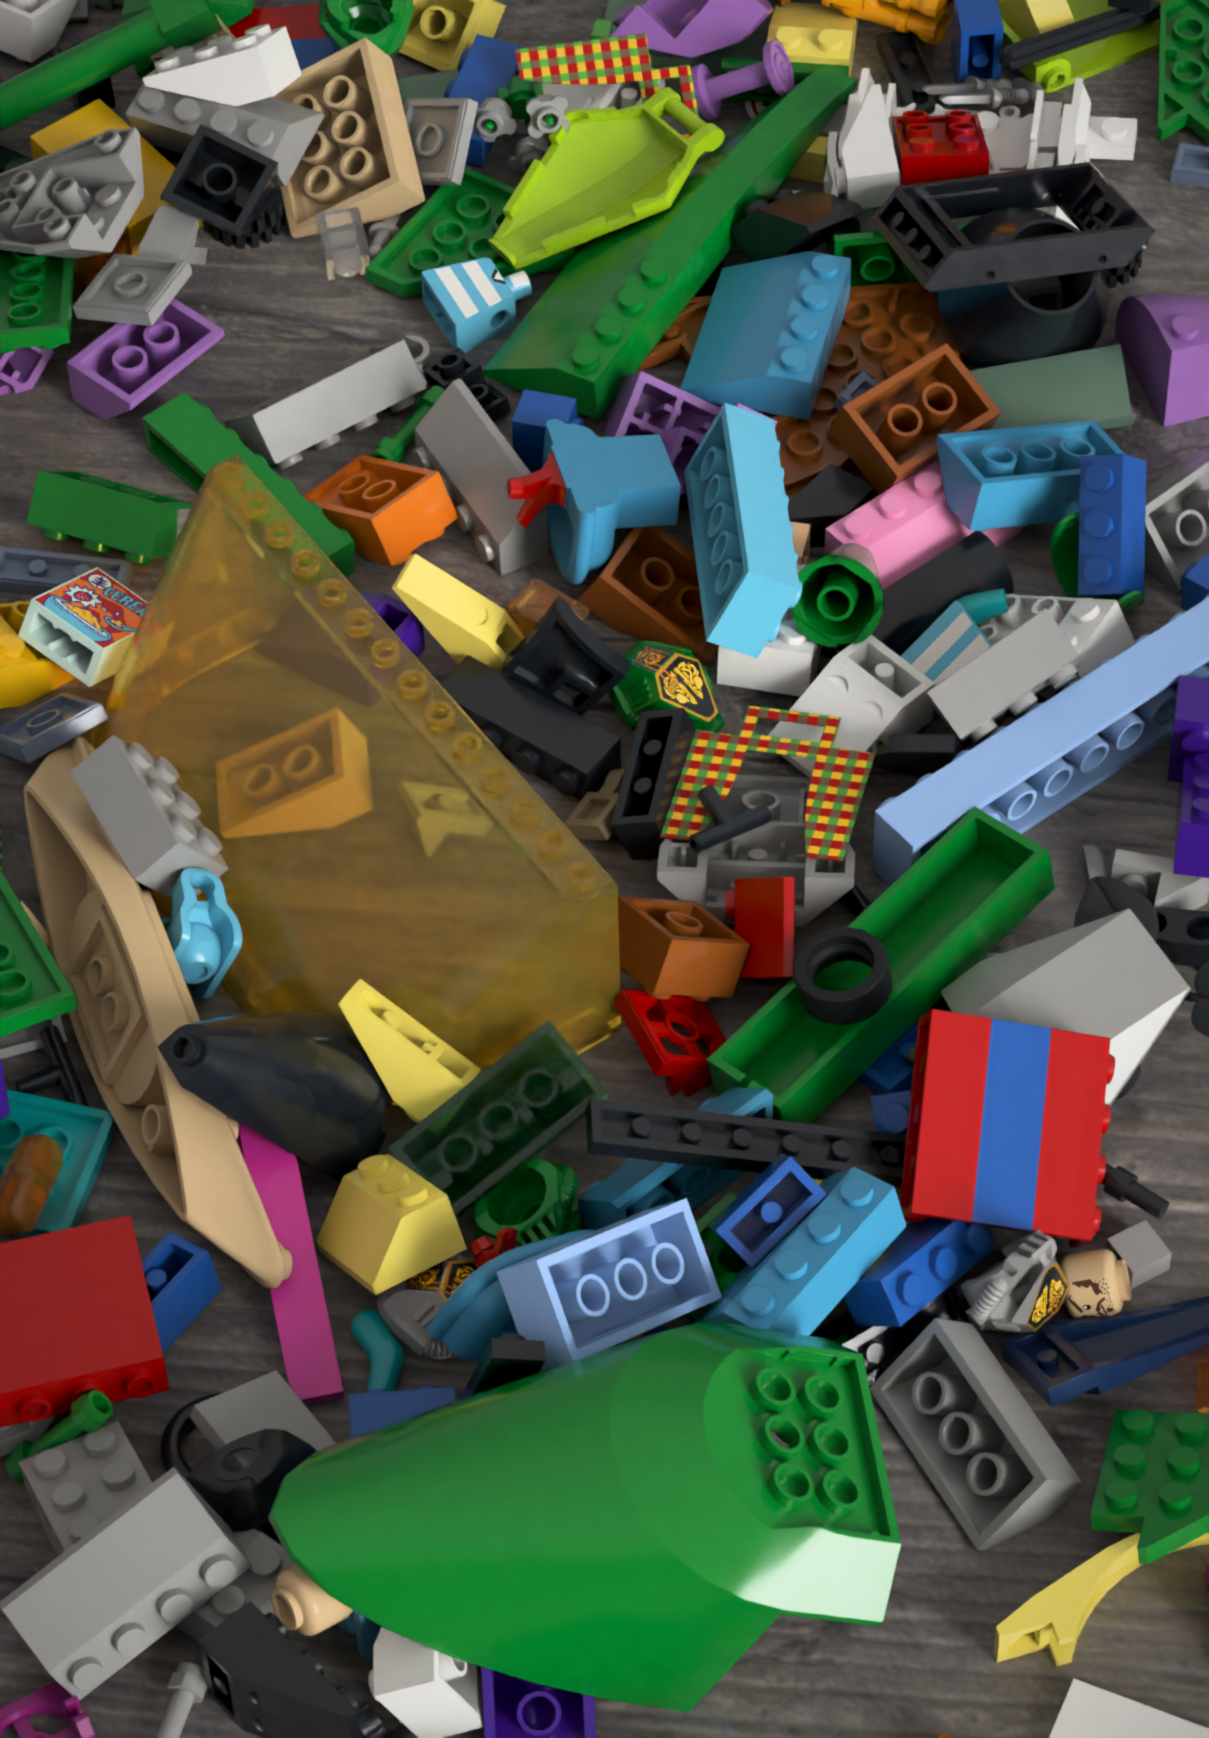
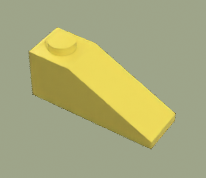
[338,979,481,1132]

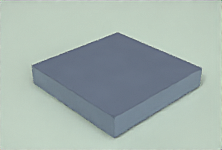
[0,692,108,763]

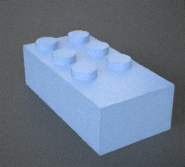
[496,1198,722,1372]

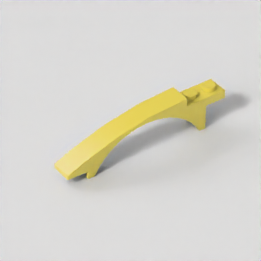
[993,1532,1209,1667]

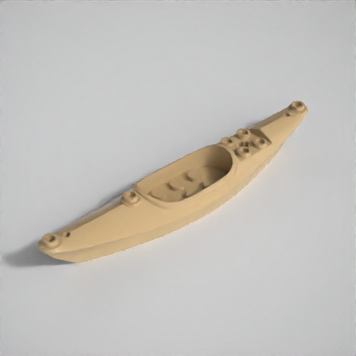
[23,735,292,1288]

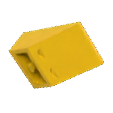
[0,601,76,709]

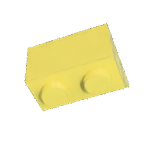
[399,0,506,71]

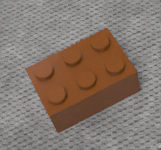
[829,343,1001,495]

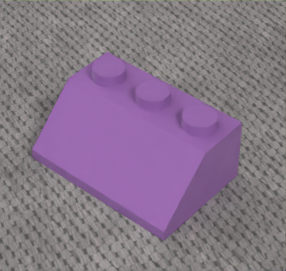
[66,298,225,420]

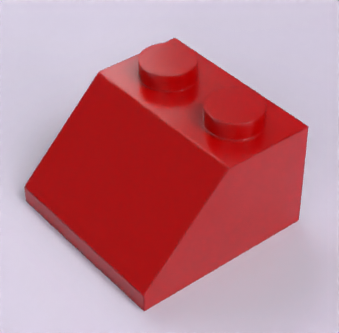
[725,877,795,979]

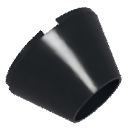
[935,207,1109,369]

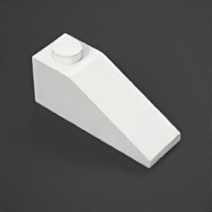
[834,84,900,209]

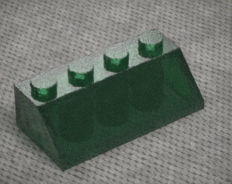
[388,1020,611,1219]

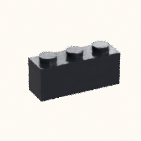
[611,708,697,860]

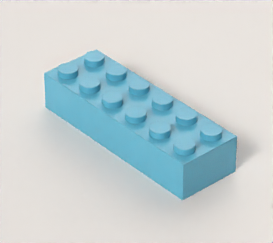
[684,402,802,658]

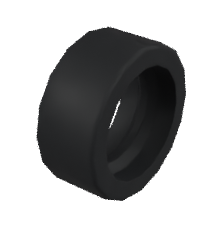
[793,927,893,1025]

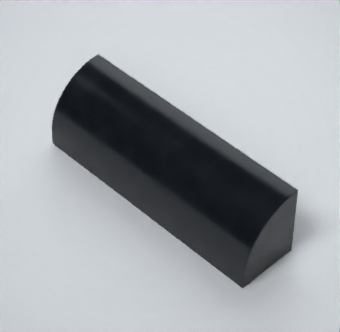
[838,531,1014,656]

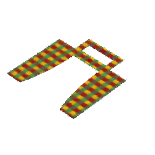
[515,33,699,139]
[660,705,875,862]

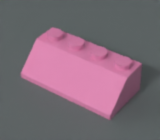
[825,458,1023,591]

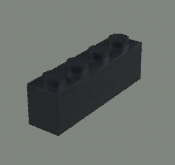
[434,655,621,800]

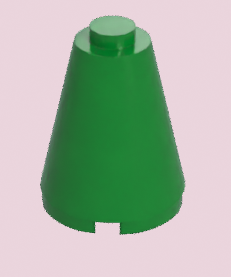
[792,543,884,647]

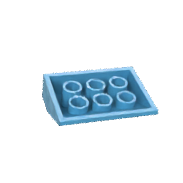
[680,251,851,420]

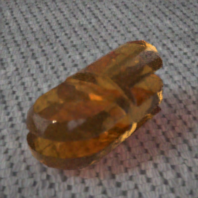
[0,1134,63,1235]

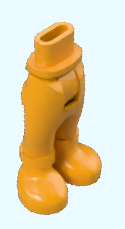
[821,0,949,46]

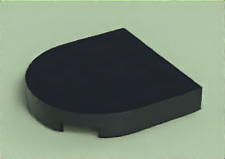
[872,734,967,776]

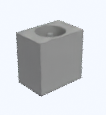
[1106,1219,1172,1289]

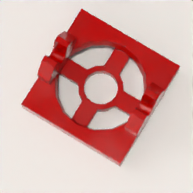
[614,990,727,1096]

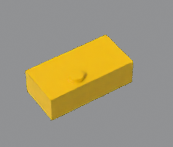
[29,99,204,255]

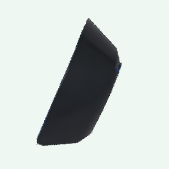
[186,1429,316,1532]

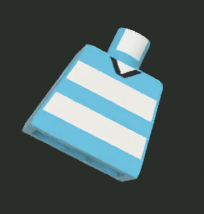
[421,257,532,353]
[900,600,992,686]

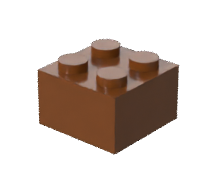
[601,896,750,1002]

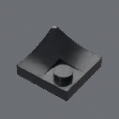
[501,596,631,716]

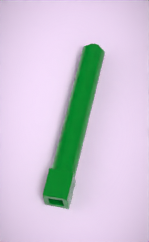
[0,0,222,132]

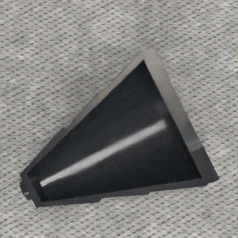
[157,1011,391,1183]

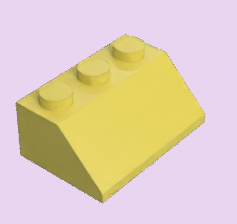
[316,1153,467,1295]

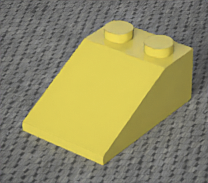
[767,2,859,77]

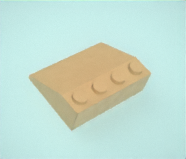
[273,37,426,238]

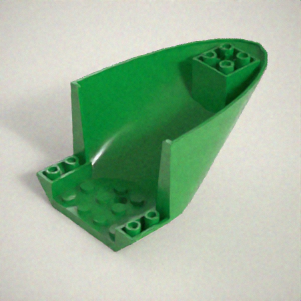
[268,1323,901,1713]

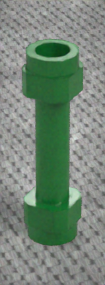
[370,386,445,463]
[5,1390,113,1483]

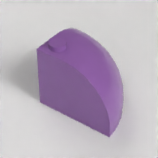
[1114,293,1209,427]

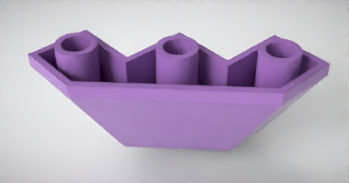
[610,0,774,58]

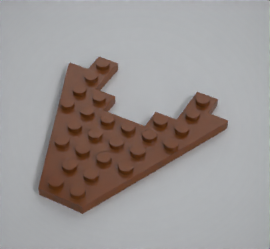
[635,282,966,504]

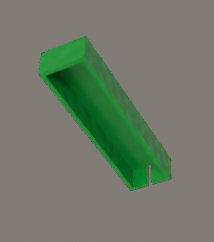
[707,807,1055,1124]

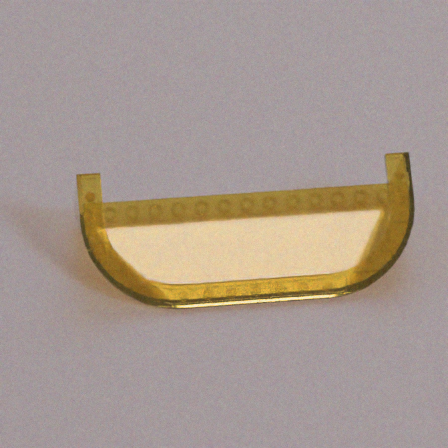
[88,455,622,1106]

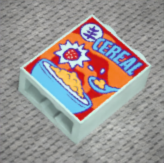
[18,567,168,687]

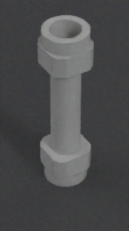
[156,1662,208,1738]

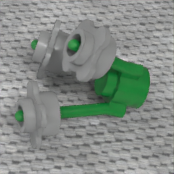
[474,75,570,173]

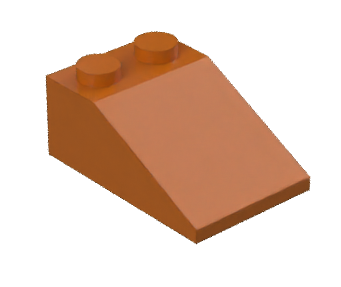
[302,454,459,566]

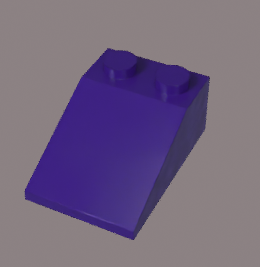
[481,1667,596,1738]

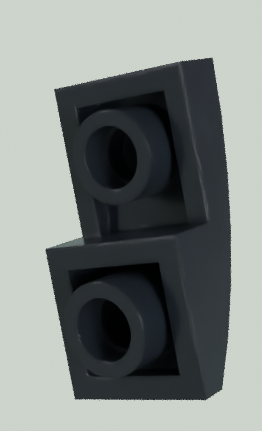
[422,347,511,422]

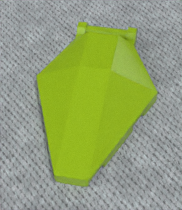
[487,87,725,270]

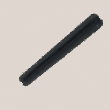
[999,1,1161,71]

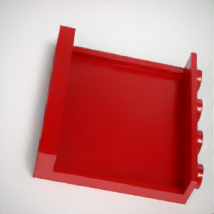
[0,1215,169,1428]

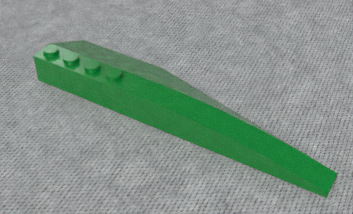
[483,66,857,420]

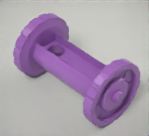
[691,40,795,120]

